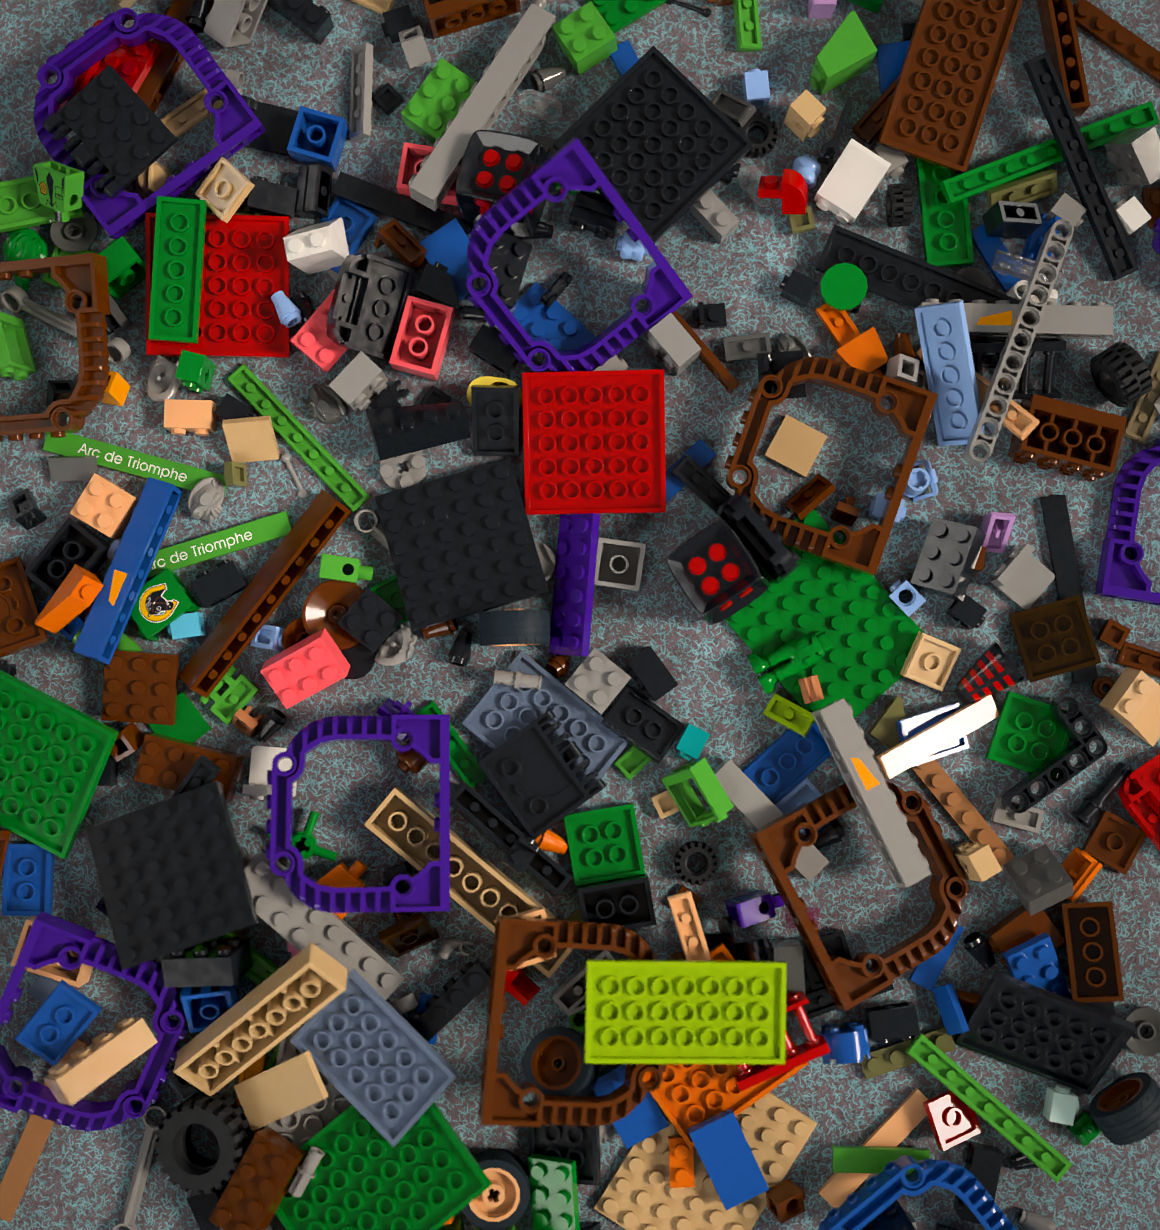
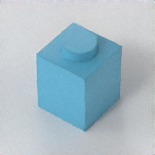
[167,612,206,640]

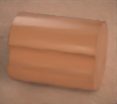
[798,675,824,704]

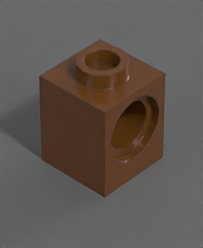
[765,1178,805,1224]

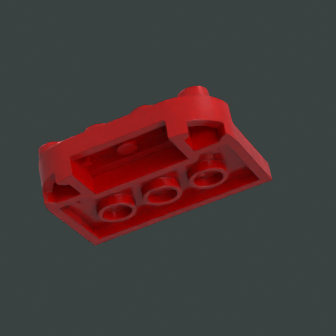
[66,20,162,102]
[1118,753,1160,851]

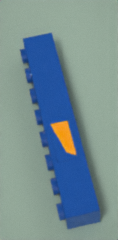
[73,477,183,665]

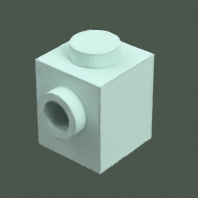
[1043,1084,1079,1126]

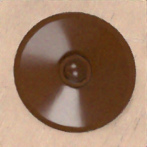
[302,580,364,650]

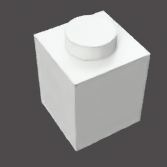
[1113,196,1152,238]

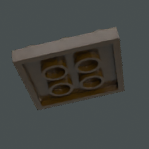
[1009,595,1102,683]

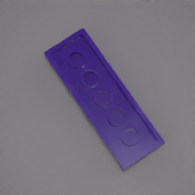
[549,513,600,657]

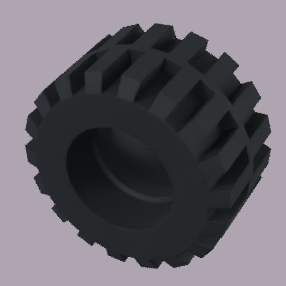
[1090,342,1152,407]

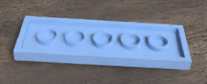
[914,300,985,446]

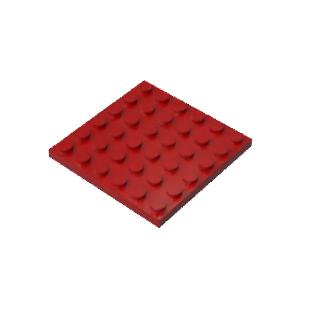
[145,212,290,358]
[522,369,666,515]

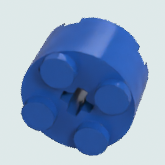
[818,1021,871,1064]

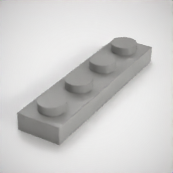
[349,42,374,141]

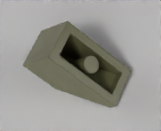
[866,695,905,750]

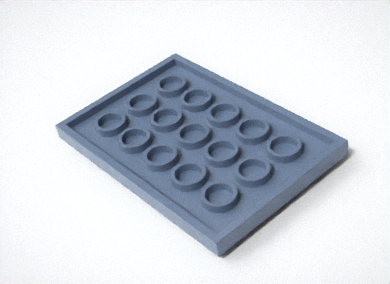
[462,651,628,814]
[291,969,459,1147]

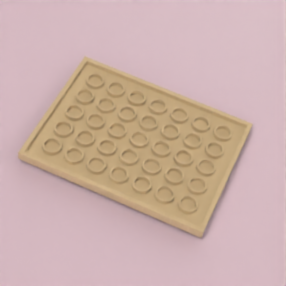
[594,1092,817,1230]

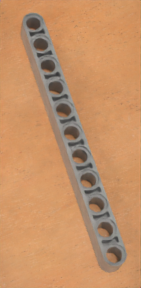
[964,219,1074,466]

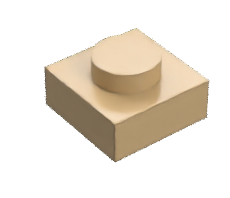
[651,790,680,819]

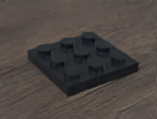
[528,1124,601,1186]

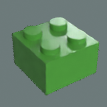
[552,1,618,76]

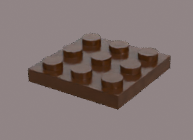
[102,649,179,725]

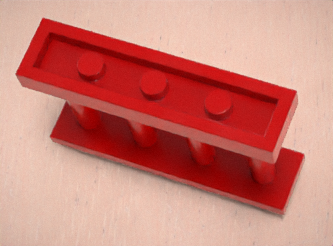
[734,991,831,1092]

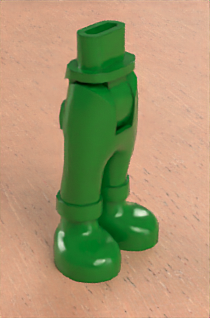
[747,631,834,694]

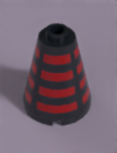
[955,642,1025,703]

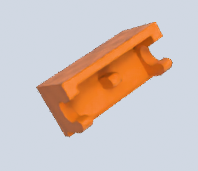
[1061,847,1103,903]

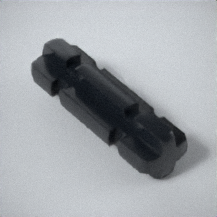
[540,271,573,308]

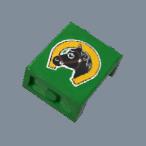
[129,568,201,642]

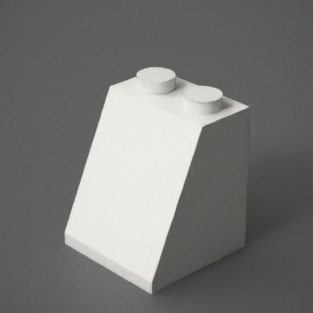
[814,139,891,225]
[283,218,349,275]

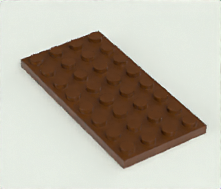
[877,0,1023,174]

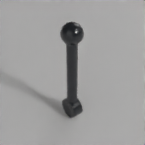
[666,0,712,17]

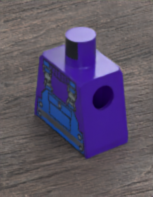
[725,890,785,928]

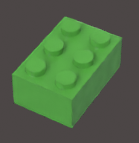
[401,58,476,144]

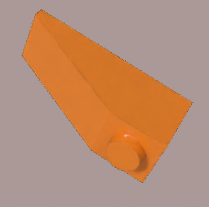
[34,564,104,634]

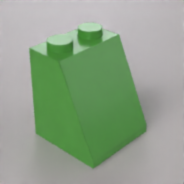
[809,10,878,95]

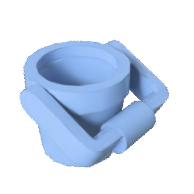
[903,459,939,502]

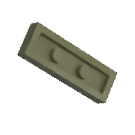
[987,168,1057,210]

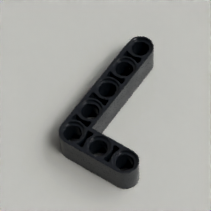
[1002,697,1108,813]

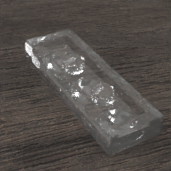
[992,249,1064,291]

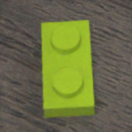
[763,693,815,737]

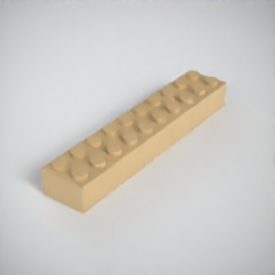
[364,786,574,978]

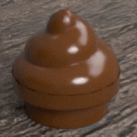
[546,655,570,678]

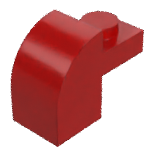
[758,168,808,215]
[503,966,541,1007]

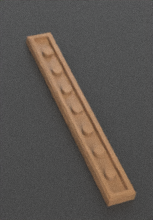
[0,1038,89,1222]

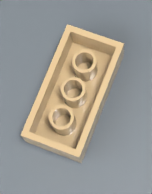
[44,1017,157,1105]

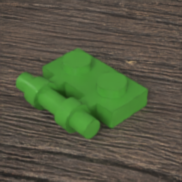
[199,665,260,725]

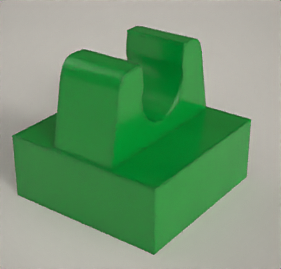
[1066,1111,1101,1147]

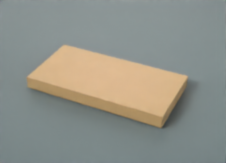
[234,1050,328,1131]

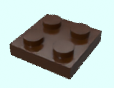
[1081,810,1147,875]

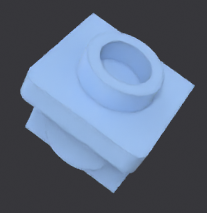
[250,624,285,652]

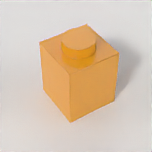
[101,371,131,406]

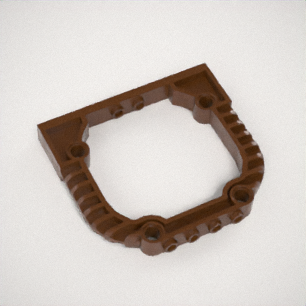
[0,253,110,442]
[724,357,938,576]
[749,780,968,1011]
[478,915,667,1127]

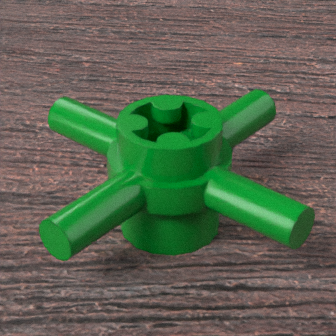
[268,810,338,862]

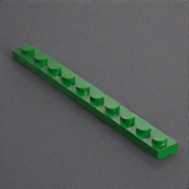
[940,101,1160,206]

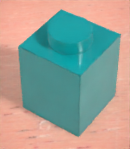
[675,723,710,761]

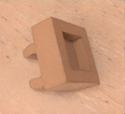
[231,706,262,738]

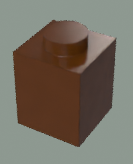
[111,722,144,762]

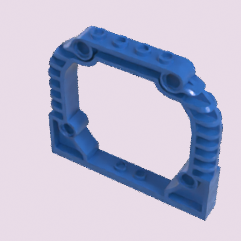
[819,1155,1017,1230]

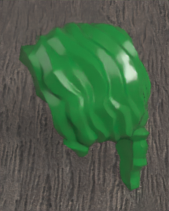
[2,228,48,293]

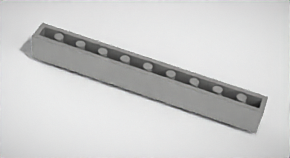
[408,3,556,211]

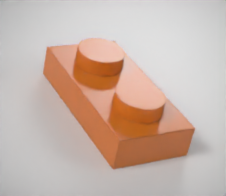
[815,304,861,348]
[668,1136,694,1188]

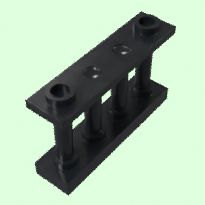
[970,338,1067,399]

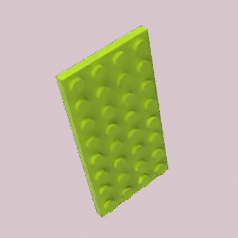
[584,959,787,1064]

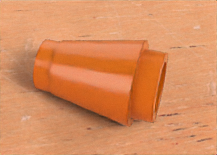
[534,829,568,855]

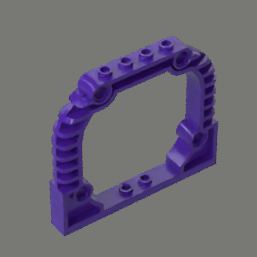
[33,8,266,239]
[465,137,693,372]
[1095,438,1160,605]
[265,715,450,913]
[0,911,188,1132]

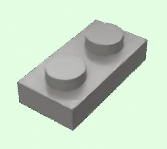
[990,798,1044,834]

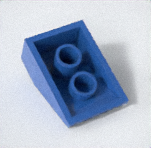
[593,1064,669,1149]

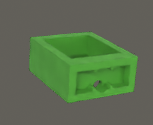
[0,312,37,381]
[661,757,734,828]

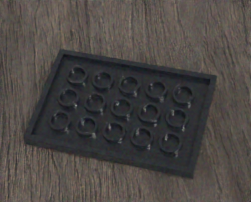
[955,971,1136,1095]

